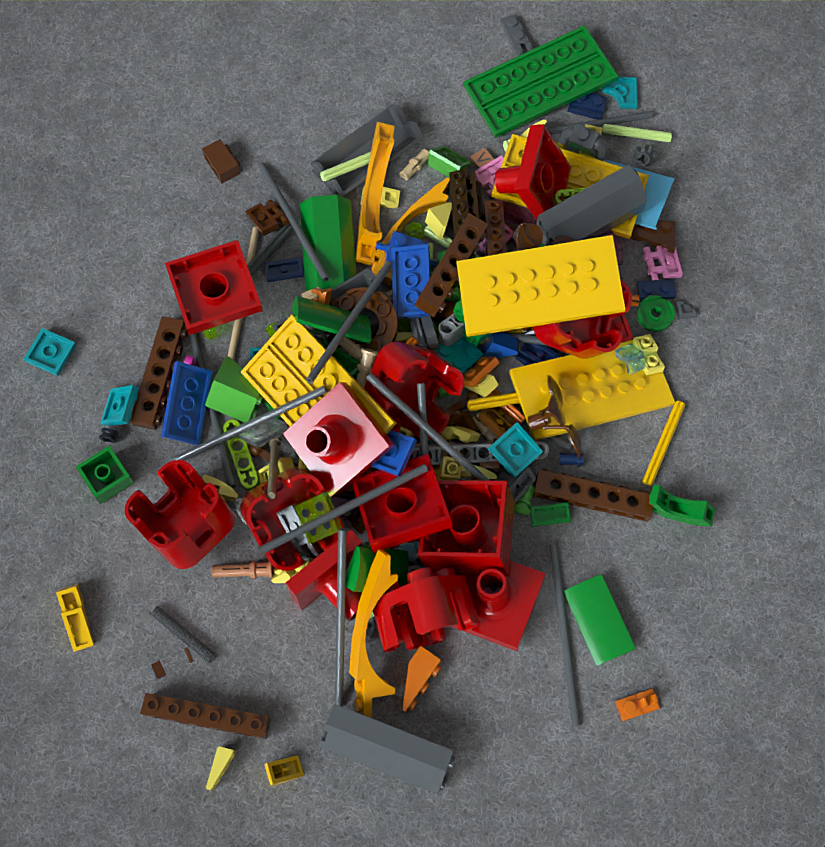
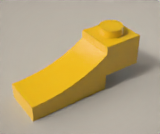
[56,583,94,652]

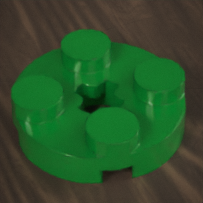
[637,295,675,332]

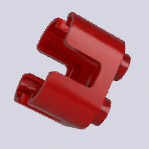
[533,279,632,359]
[364,342,464,439]
[124,460,235,569]
[240,467,343,571]
[373,567,480,652]

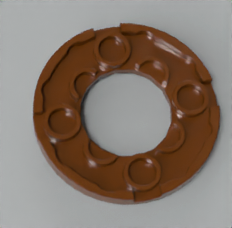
[323,287,399,362]

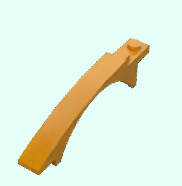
[355,122,395,265]
[371,177,450,286]
[349,549,398,718]

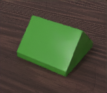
[428,145,473,178]

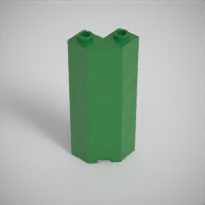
[300,195,357,292]

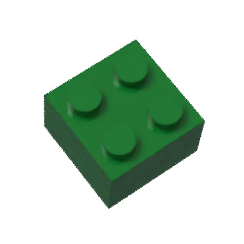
[75,445,134,504]

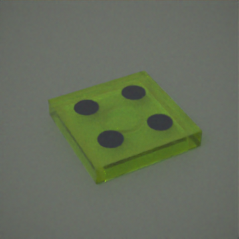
[294,492,342,544]

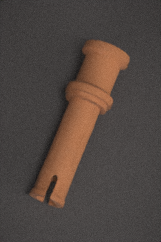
[212,561,274,579]

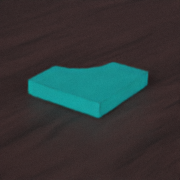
[602,76,637,109]

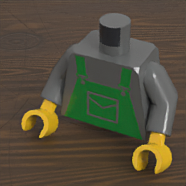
[557,124,608,162]

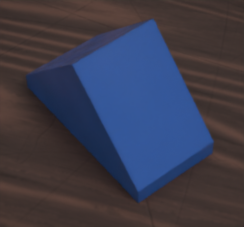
[482,332,519,358]

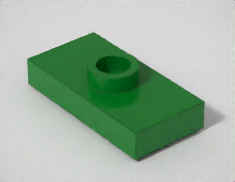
[529,502,572,527]

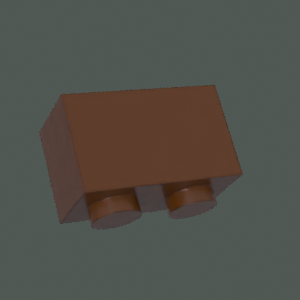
[202,139,240,184]

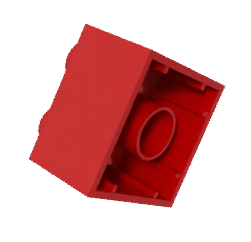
[418,480,515,576]

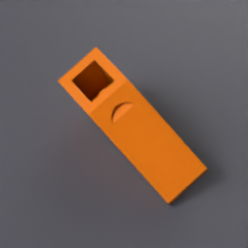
[402,646,441,713]

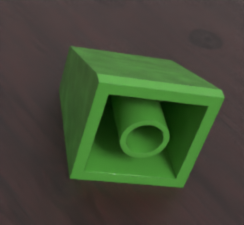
[205,356,263,423]

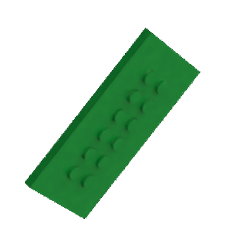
[463,25,618,138]

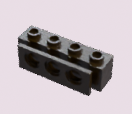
[449,169,484,239]

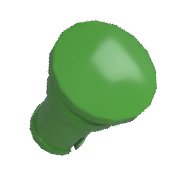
[514,485,535,516]

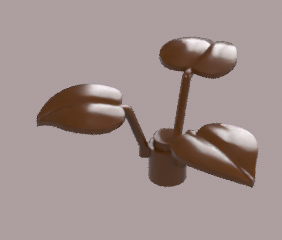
[516,223,576,251]
[528,375,581,458]

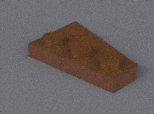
[630,220,675,253]

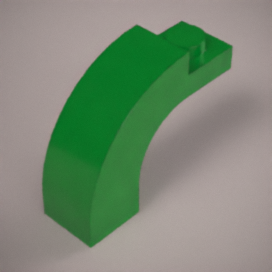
[649,485,716,527]

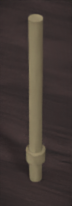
[267,428,281,499]

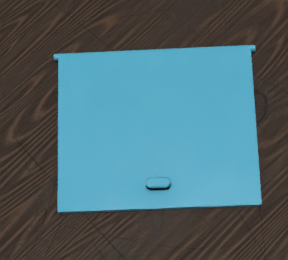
[604,160,674,230]

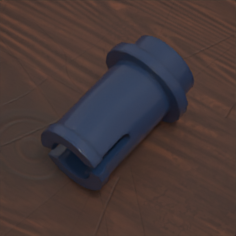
[559,453,583,467]

